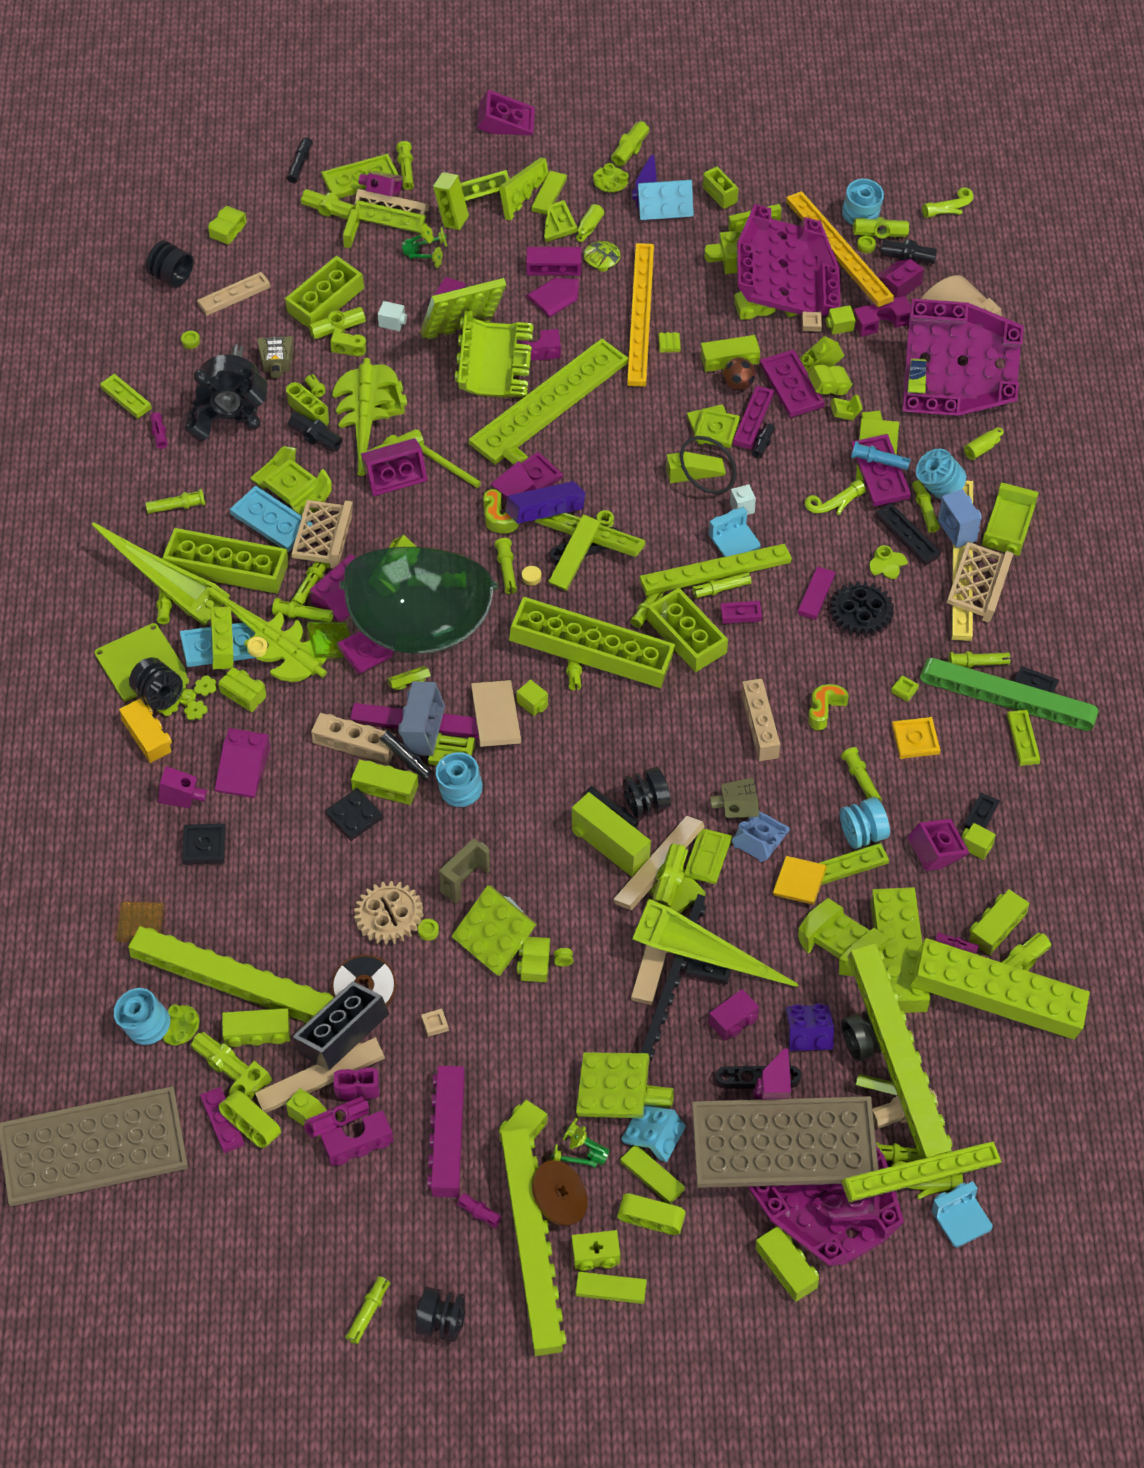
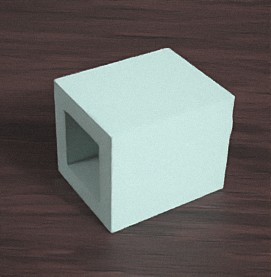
[378,301,407,331]
[730,484,756,515]

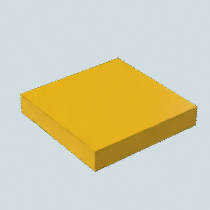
[892,717,940,759]
[773,856,827,905]

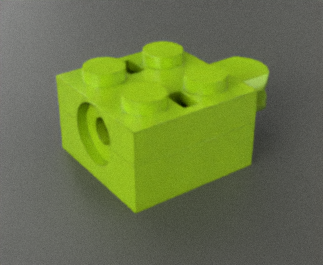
[704,230,742,274]

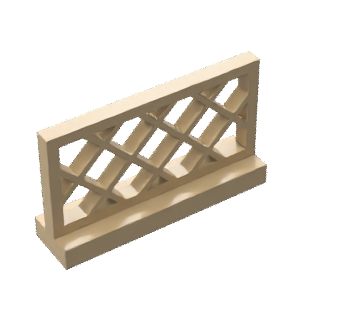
[292,500,353,569]
[946,542,1014,623]

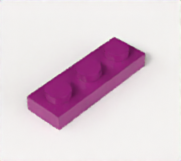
[200,1087,244,1153]

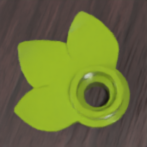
[870,545,908,579]

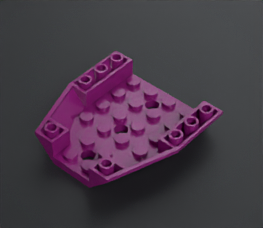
[737,204,841,316]
[903,298,1024,416]
[747,1145,904,1266]

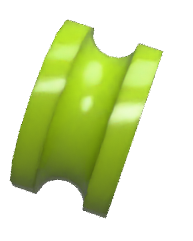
[597,510,614,528]
[554,948,573,967]

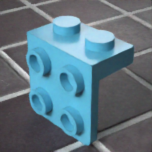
[709,507,760,557]
[622,1106,686,1162]
[931,1181,992,1247]

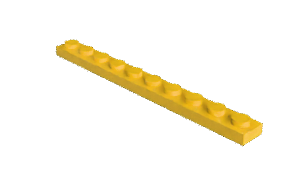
[786,191,894,307]
[627,243,654,386]

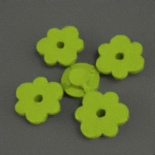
[157,672,216,720]

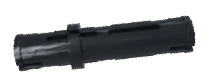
[287,137,313,184]
[379,730,433,781]
[584,786,639,829]

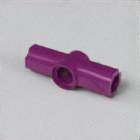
[304,1096,369,1138]

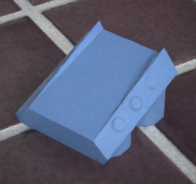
[732,811,790,862]

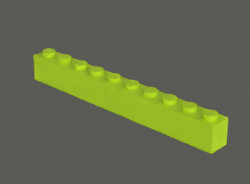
[128,926,334,1023]
[847,943,952,1159]
[501,1128,566,1356]

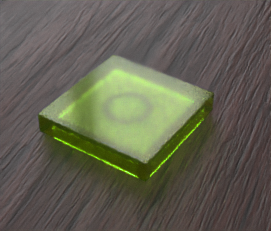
[307,622,349,658]

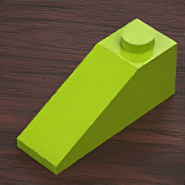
[666,452,726,483]

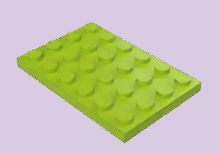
[420,278,506,340]

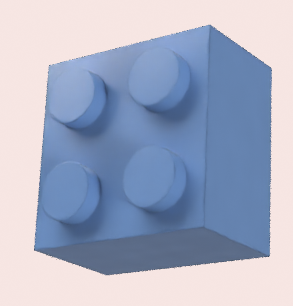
[938,489,982,548]

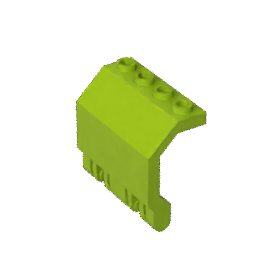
[455,311,533,398]

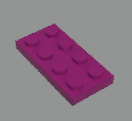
[760,349,825,418]
[851,434,911,507]

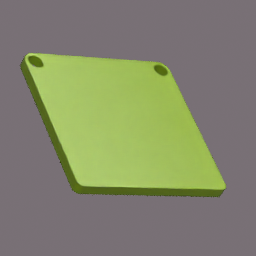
[95,623,186,701]

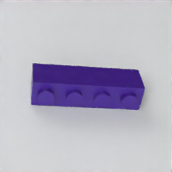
[506,481,585,524]

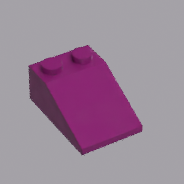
[477,90,535,135]
[215,728,270,798]

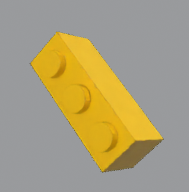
[119,698,172,763]

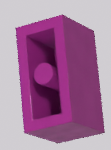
[708,989,759,1041]

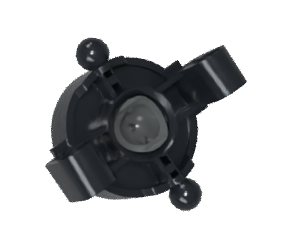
[185,345,268,442]

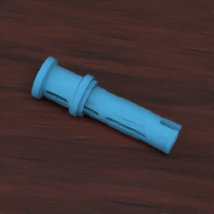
[851,441,911,470]

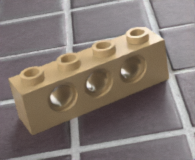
[741,679,780,761]
[311,713,397,765]

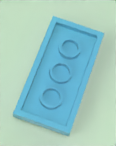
[230,486,313,552]
[180,623,256,667]

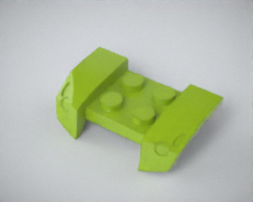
[250,446,332,516]
[798,898,890,976]

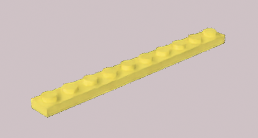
[952,481,973,641]

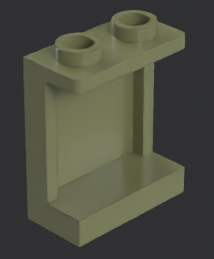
[439,838,490,904]

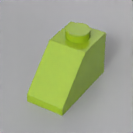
[286,1088,327,1137]

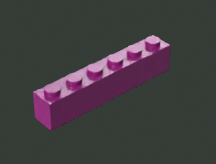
[427,1066,465,1197]

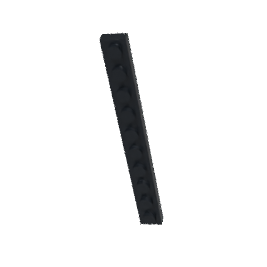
[640,894,707,1070]

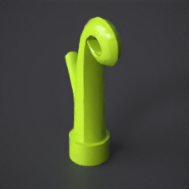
[922,188,974,218]
[805,479,866,515]
[891,1161,963,1199]

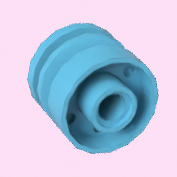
[842,179,884,225]
[916,448,967,499]
[436,752,483,807]
[839,797,890,849]
[114,988,170,1045]

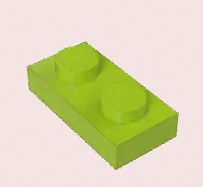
[387,666,431,690]

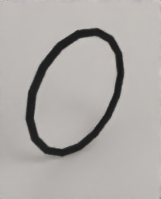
[679,436,737,494]

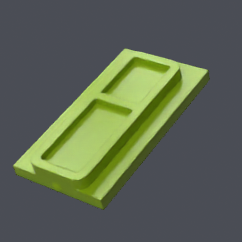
[684,828,732,884]

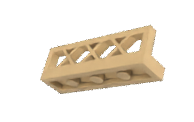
[355,189,430,215]

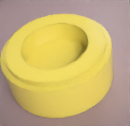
[522,566,541,586]
[247,637,267,657]

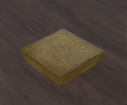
[116,902,165,942]

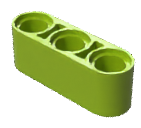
[286,382,329,426]
[219,1091,281,1148]
[617,1194,686,1235]

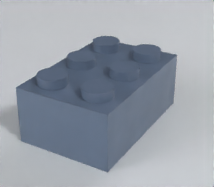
[398,681,445,756]

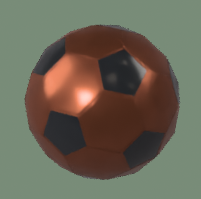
[722,357,756,391]

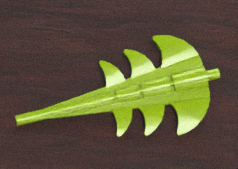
[333,358,399,476]
[208,587,329,682]

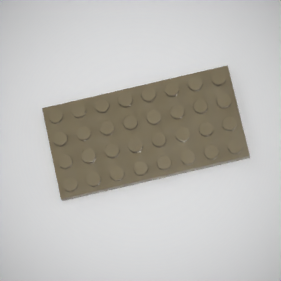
[0,1086,188,1207]
[692,1097,878,1188]

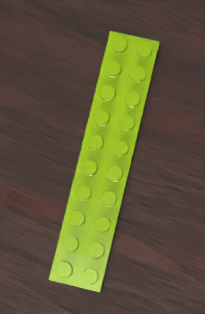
[469,339,628,465]

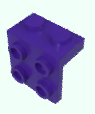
[786,1004,834,1051]

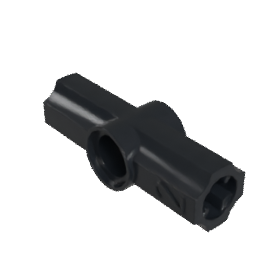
[881,240,937,264]
[288,412,343,452]

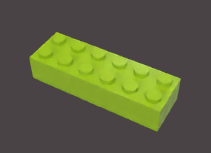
[163,528,289,594]
[870,887,930,1013]

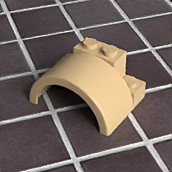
[921,275,1002,316]

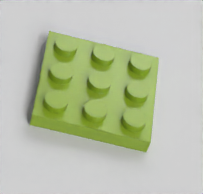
[452,885,537,975]
[576,1052,650,1118]

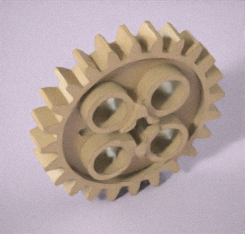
[354,881,423,945]

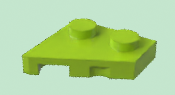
[544,200,577,243]

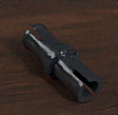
[751,423,775,458]

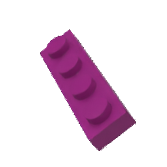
[733,385,774,450]

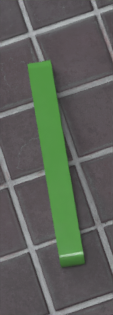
[920,658,1099,731]

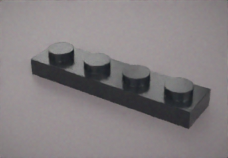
[876,503,941,566]

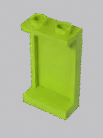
[982,482,1039,556]

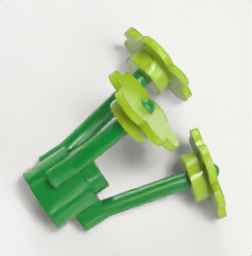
[402,223,447,268]
[551,1118,609,1168]

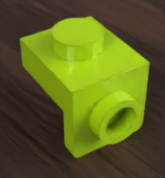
[830,395,862,421]

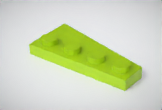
[499,158,549,220]

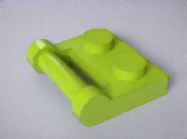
[428,733,475,766]

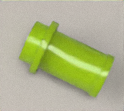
[305,374,325,397]

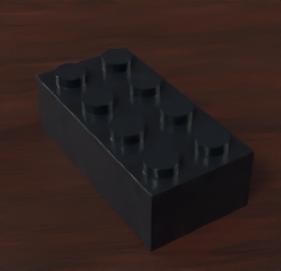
[293,981,389,1071]

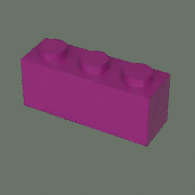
[527,247,581,276]

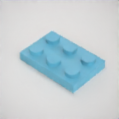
[638,180,694,220]

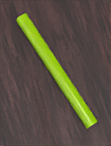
[420,444,481,488]

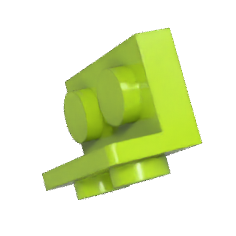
[379,380,407,417]

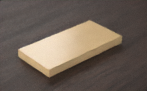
[471,680,521,747]

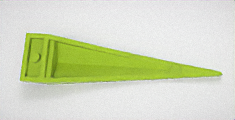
[92,523,230,627]
[632,899,799,987]

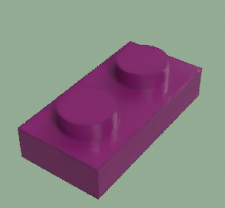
[720,601,762,624]

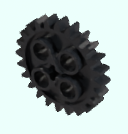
[830,581,894,638]

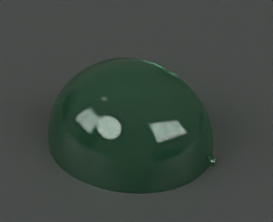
[339,547,498,654]

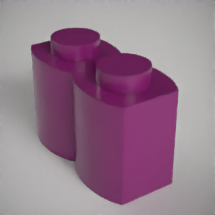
[334,1068,380,1101]

